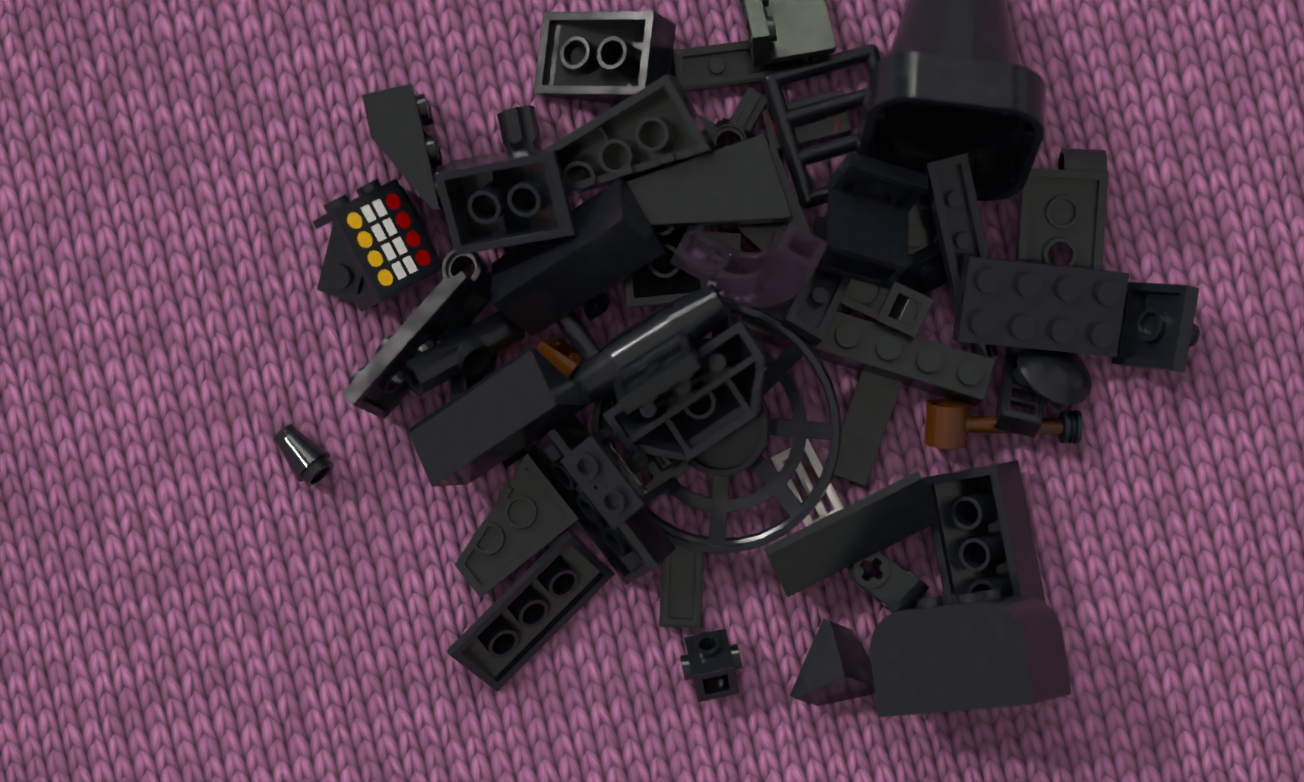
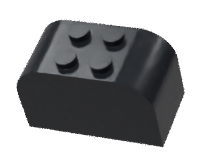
[870,588,1071,717]

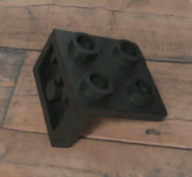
[739,0,836,67]

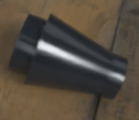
[273,424,334,486]

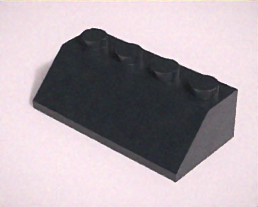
[922,460,1046,603]

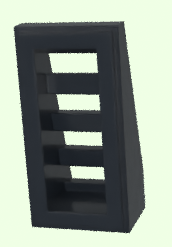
[993,352,1045,438]

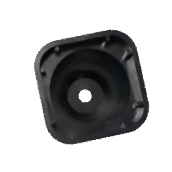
[856,0,1046,201]

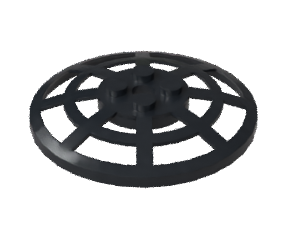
[593,301,842,554]

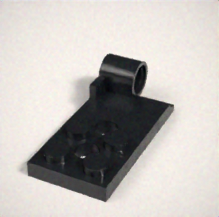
[1015,148,1109,270]
[341,249,492,419]

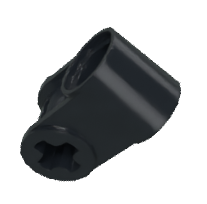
[847,552,930,613]

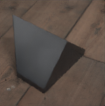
[789,618,875,706]

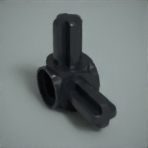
[698,88,768,146]

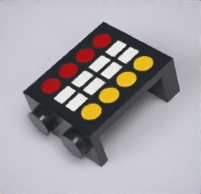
[313,178,442,312]

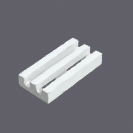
[770,439,843,527]

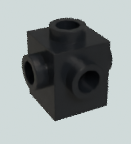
[680,629,743,702]

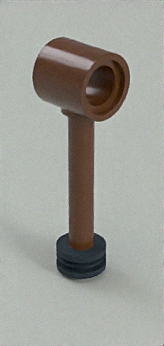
[924,399,1084,449]

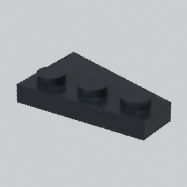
[455,453,580,598]

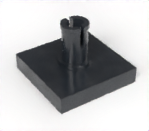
[1111,282,1200,372]

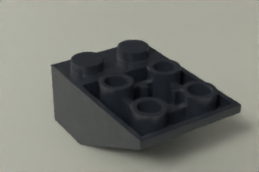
[362,84,446,219]

